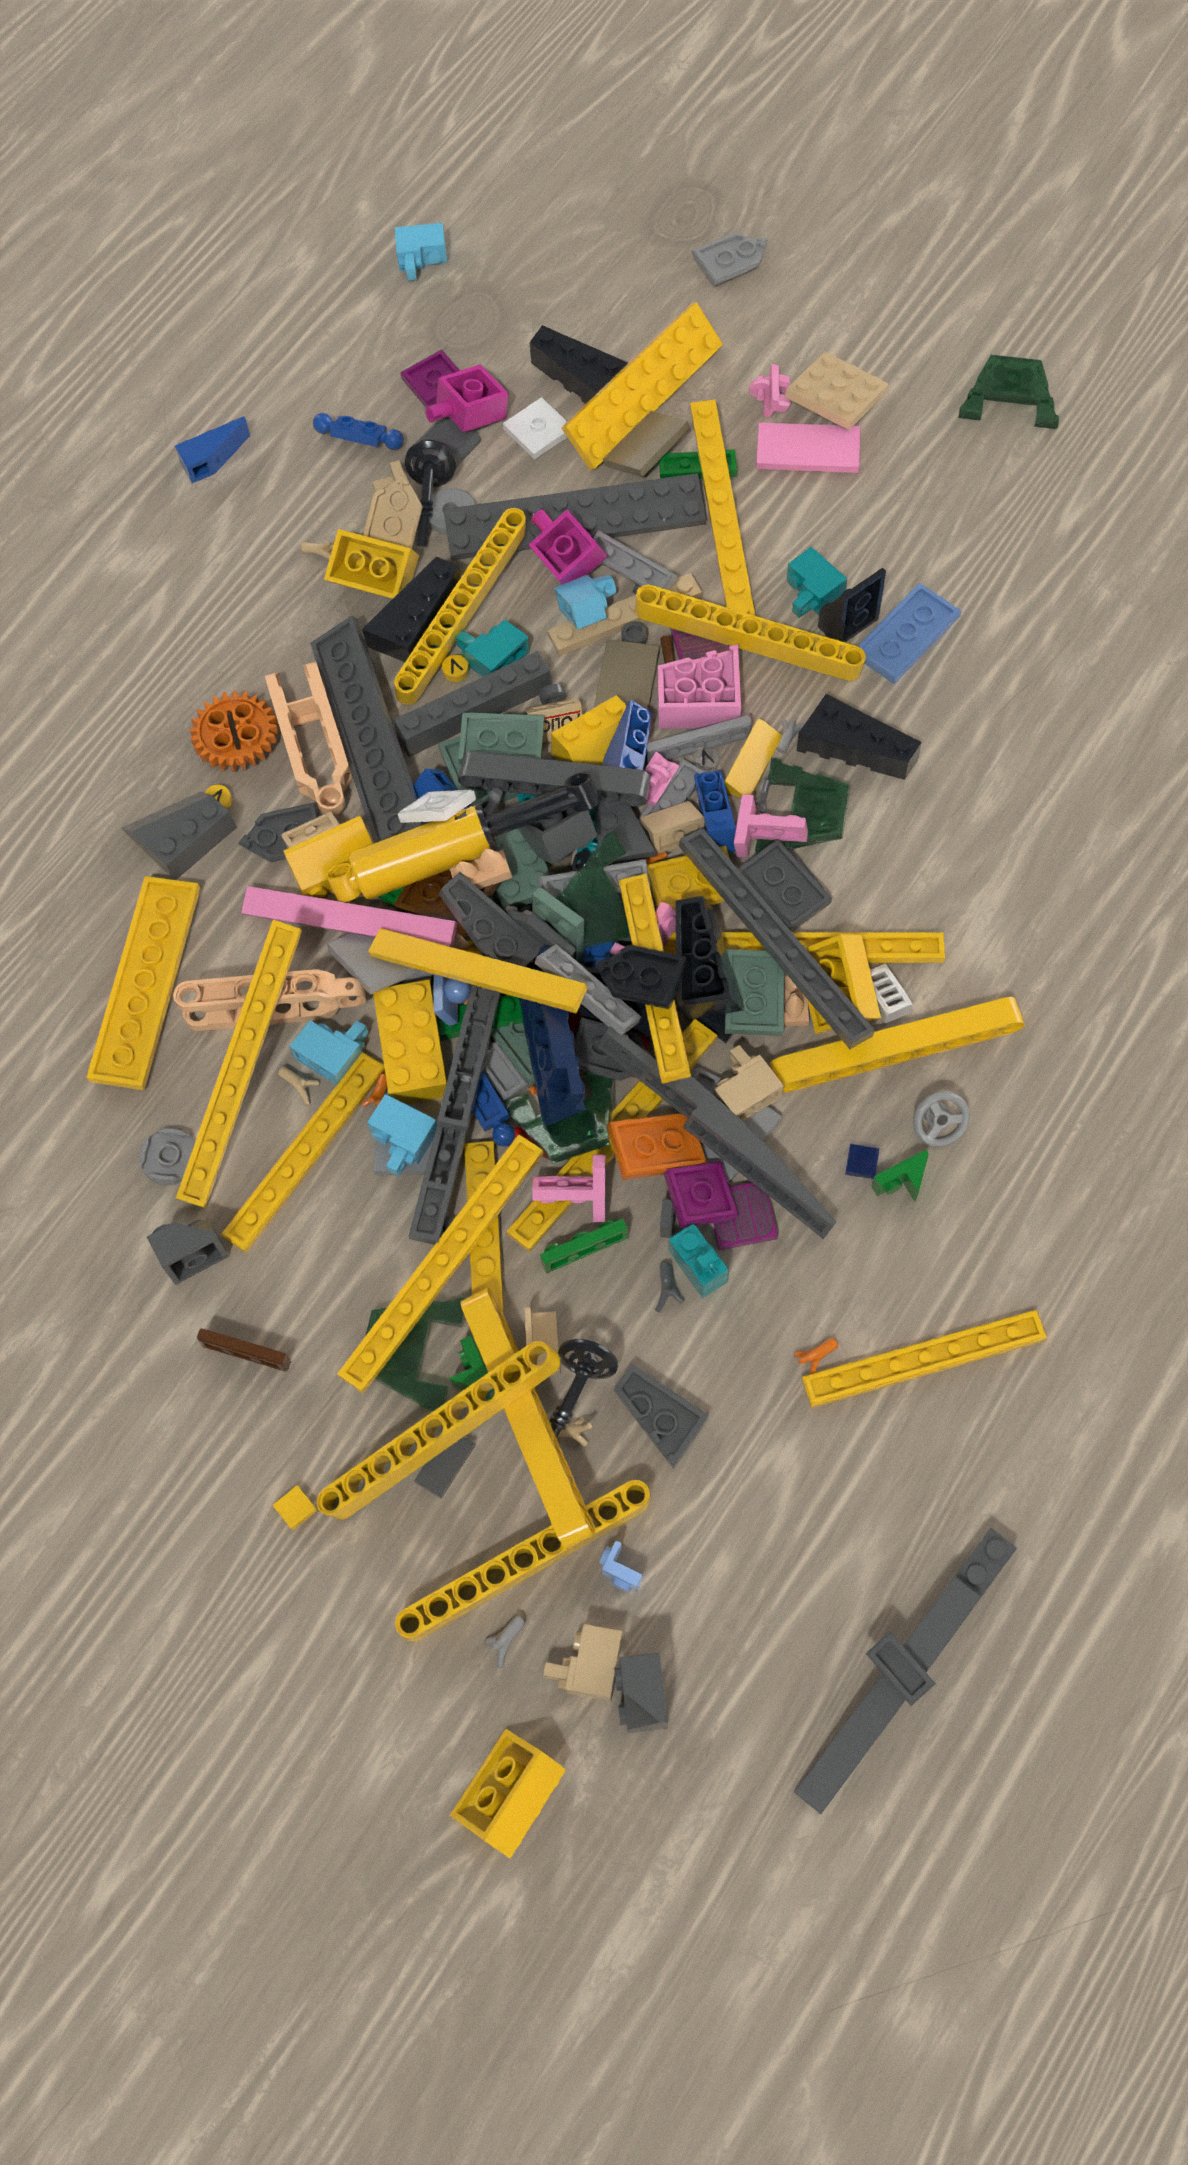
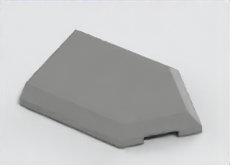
[692,232,768,286]

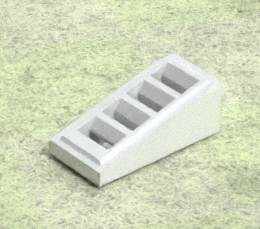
[870,963,913,1024]

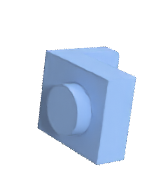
[599,1541,643,1592]

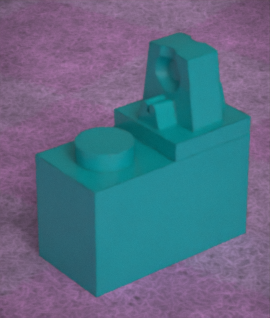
[786,547,847,618]
[456,619,530,677]
[668,1223,728,1299]

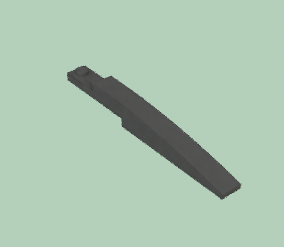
[409,985,501,1245]
[598,1026,836,1239]
[794,1528,1017,1815]

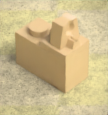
[714,1045,784,1122]
[543,1624,623,1701]

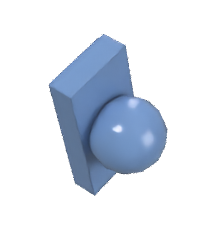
[434,974,471,1026]

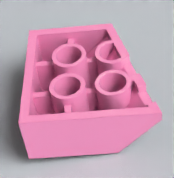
[658,644,741,729]

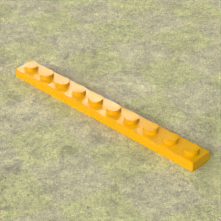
[690,399,755,616]
[176,920,302,1208]
[664,932,945,963]
[506,1019,717,1253]
[337,1135,544,1394]

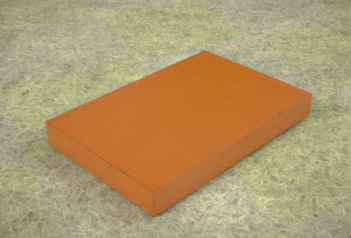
[607,1113,707,1180]

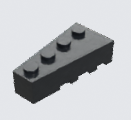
[529,325,628,404]
[362,556,462,662]
[676,896,743,1019]

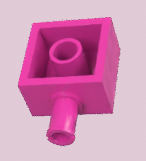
[425,364,508,433]
[529,509,608,584]

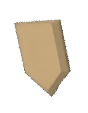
[363,474,423,549]

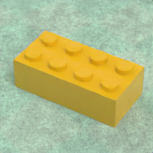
[373,980,447,1105]

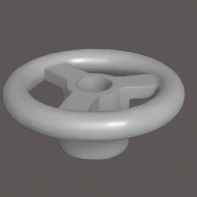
[913,1091,970,1147]

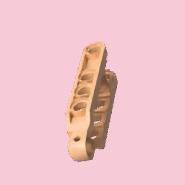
[265,661,352,816]
[173,969,366,1031]

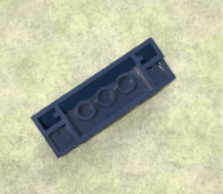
[519,946,585,1125]

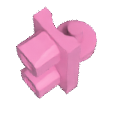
[749,364,790,418]
[644,752,679,806]

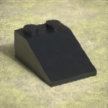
[818,568,886,642]

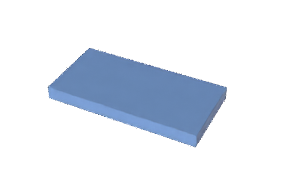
[858,583,961,684]

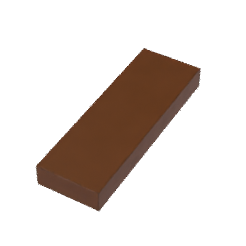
[196,1328,291,1372]

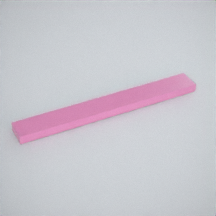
[241,886,458,947]

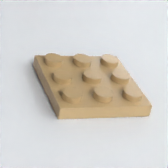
[785,351,889,430]

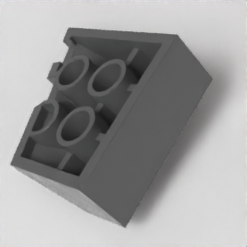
[122,792,237,880]

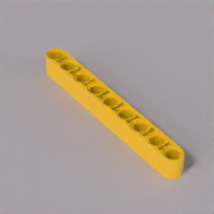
[394,508,526,705]
[635,585,866,681]
[769,997,1025,1093]
[460,1287,596,1549]
[316,1341,560,1520]
[395,1480,650,1642]

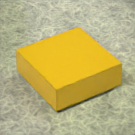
[272,1485,318,1531]

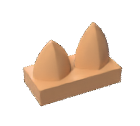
[450,848,513,890]
[784,972,809,1026]

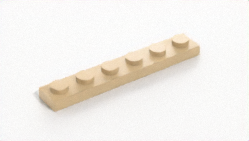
[548,573,702,656]

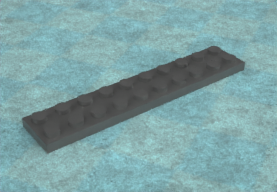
[443,473,706,561]
[310,615,426,843]

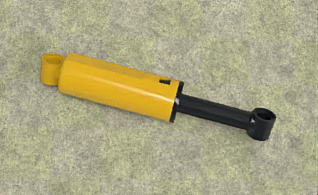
[326,772,600,902]

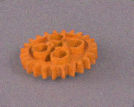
[190,690,279,772]

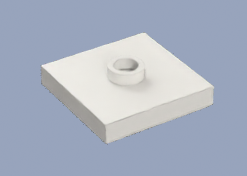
[503,397,567,460]
[398,790,476,823]

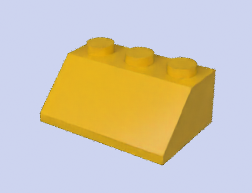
[324,529,419,599]
[551,695,626,765]
[283,816,373,899]
[805,934,881,1034]
[449,1729,566,1859]

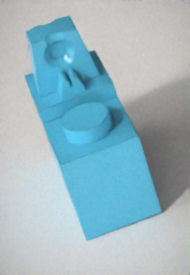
[395,223,447,281]
[554,575,616,629]
[289,1020,369,1085]
[367,1094,437,1177]

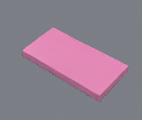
[756,423,860,473]

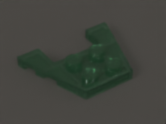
[958,355,1059,429]
[755,758,850,854]
[556,831,658,948]
[503,1073,614,1164]
[365,1297,466,1412]

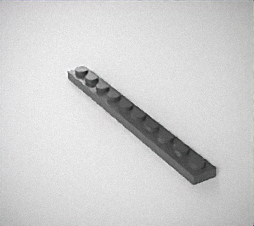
[679,828,875,1049]

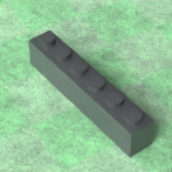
[394,651,551,757]

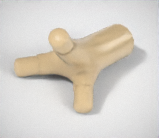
[301,541,334,559]
[278,1066,319,1106]
[558,1417,592,1447]

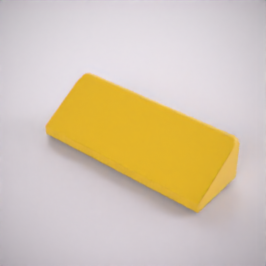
[724,718,782,799]

